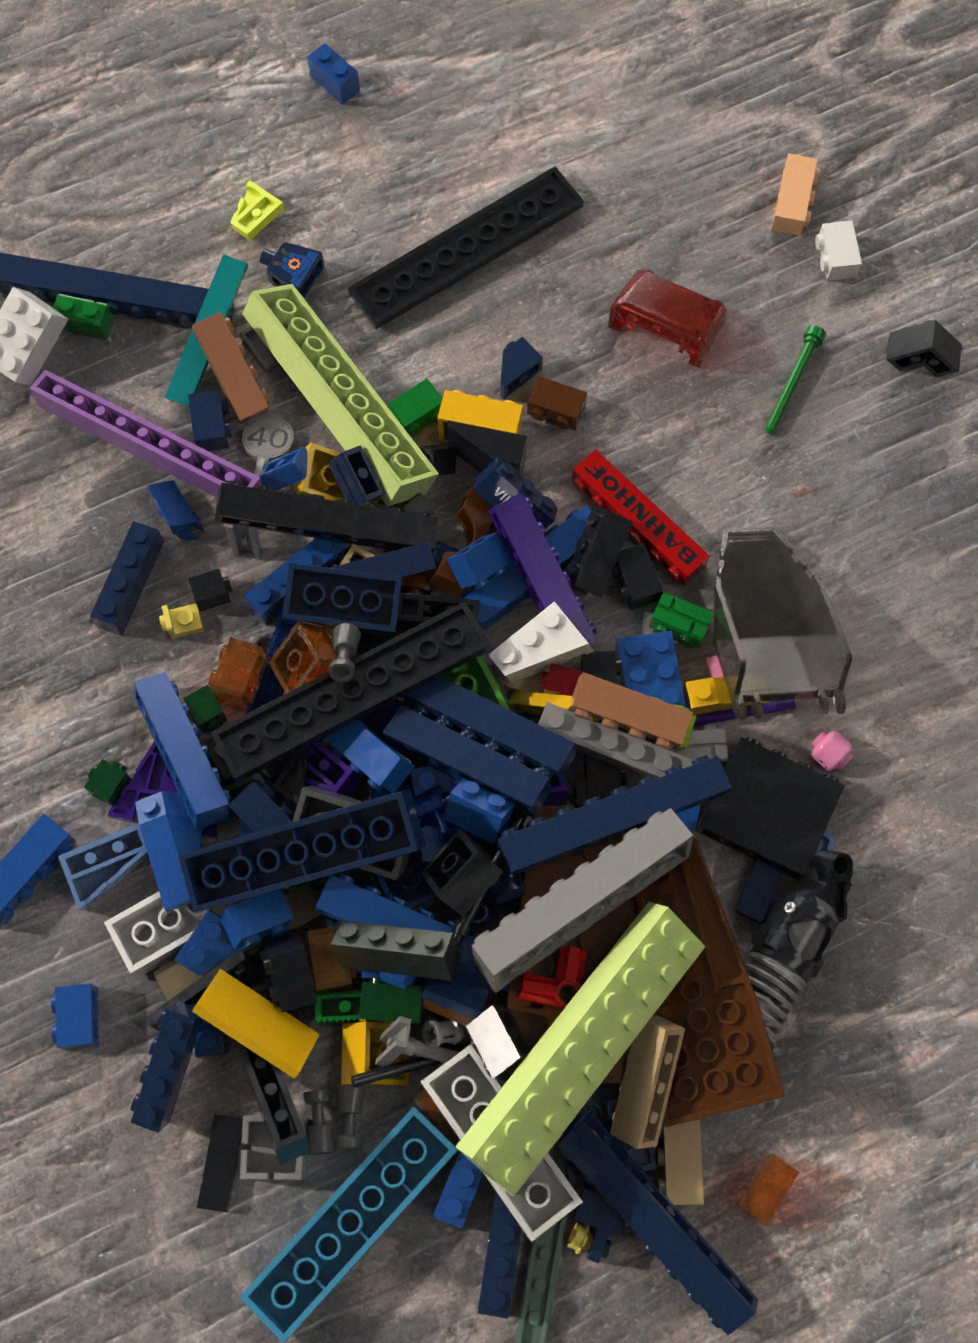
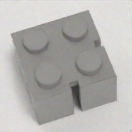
[240,1115,308,1180]

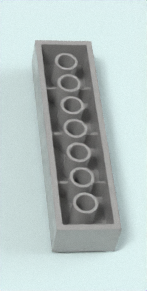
[472,808,693,993]

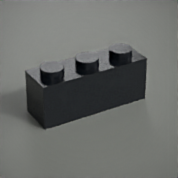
[565,506,633,597]

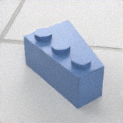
[58,823,149,911]

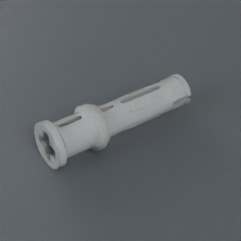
[422,1018,471,1048]

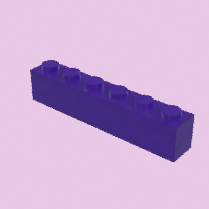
[488,493,597,645]

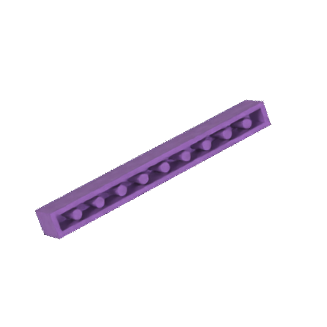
[29,370,263,498]

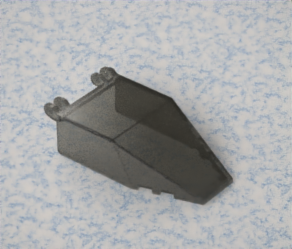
[713,527,852,720]

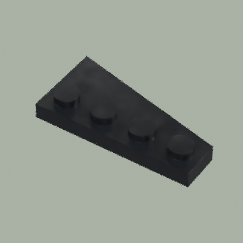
[146,949,266,1031]

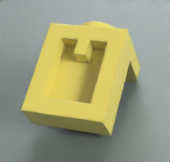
[159,603,204,639]

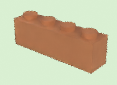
[192,312,270,424]
[568,673,693,750]

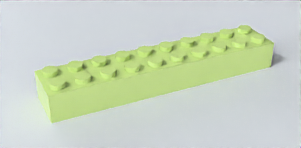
[242,284,439,506]
[456,902,705,1197]

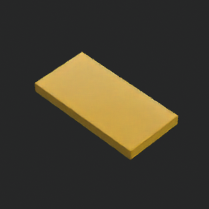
[192,969,320,1079]

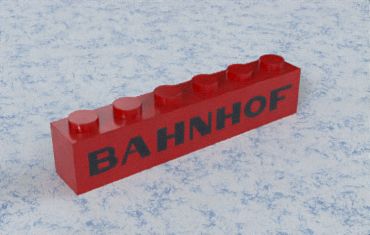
[572,449,710,586]

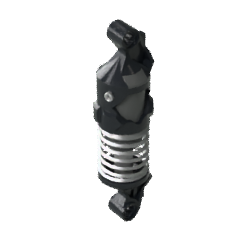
[744,849,853,1050]

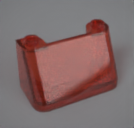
[608,269,727,368]

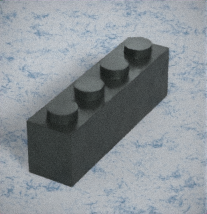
[331,921,461,981]

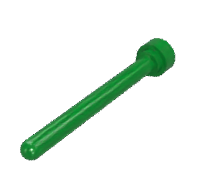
[765,325,826,434]

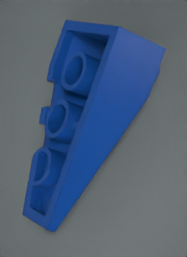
[135,791,205,912]

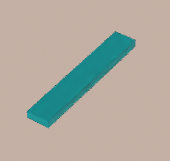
[165,254,249,408]

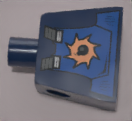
[260,242,325,299]

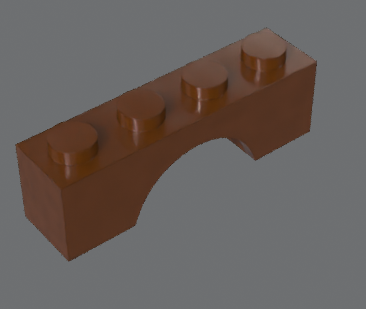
[428,486,494,598]

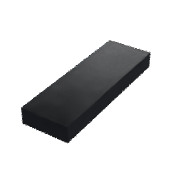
[197,1114,243,1213]

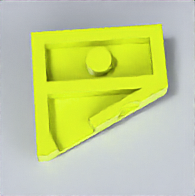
[230,181,285,241]

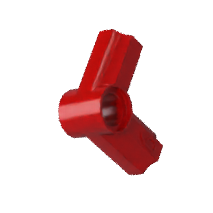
[518,946,587,1010]

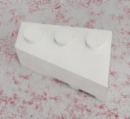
[489,602,594,683]

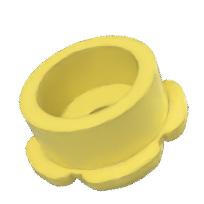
[567,1223,593,1254]

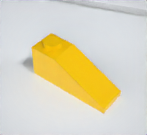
[683,677,769,715]

